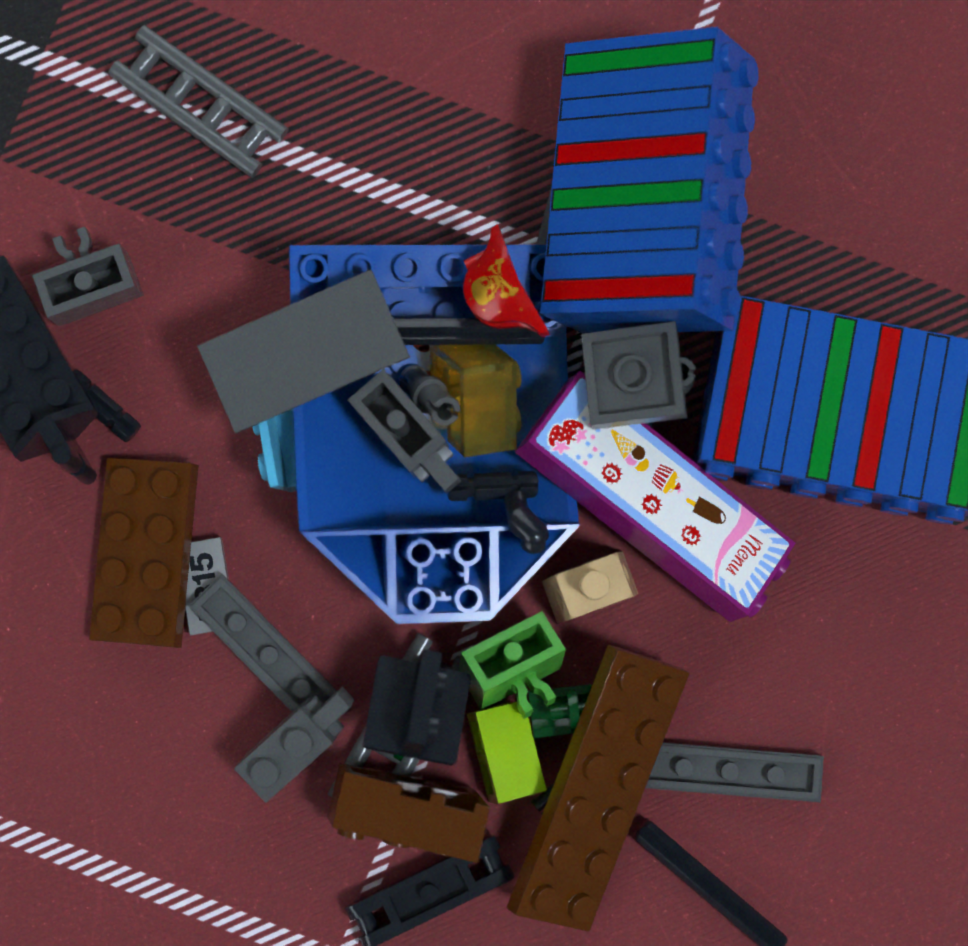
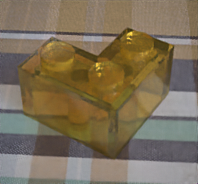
[430,345,522,458]

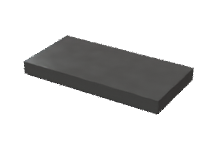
[197,270,410,433]

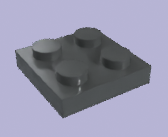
[581,321,687,430]

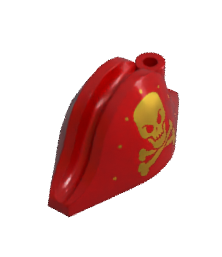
[463,224,550,337]

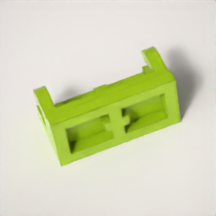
[467,702,547,804]

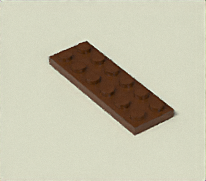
[506,645,690,932]

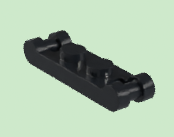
[345,835,515,946]

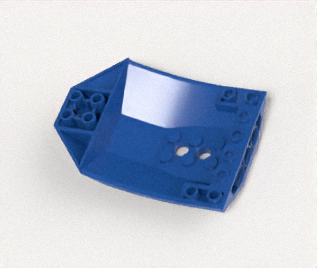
[289,245,581,624]

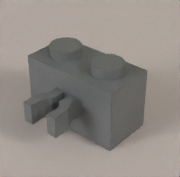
[32,227,144,327]

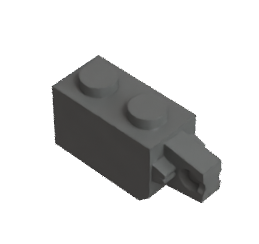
[348,369,461,493]
[234,687,355,803]

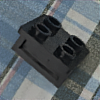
[362,649,471,766]

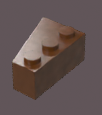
[327,763,490,863]

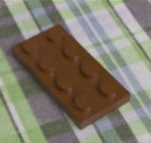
[89,458,199,648]

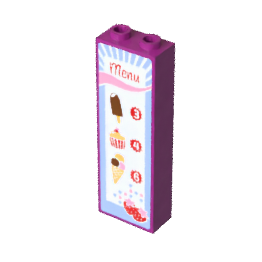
[515,371,796,622]

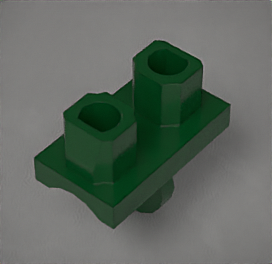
[528,684,593,738]

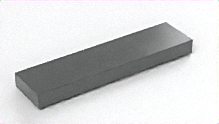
[189,574,337,711]
[645,742,824,802]

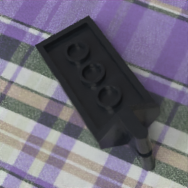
[0,255,99,485]

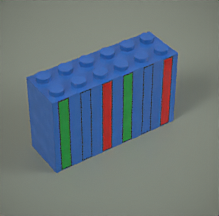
[540,27,759,334]
[692,296,968,525]

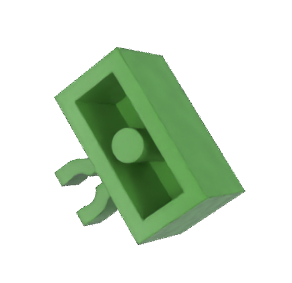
[458,611,566,719]

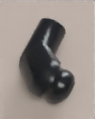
[504,490,549,554]

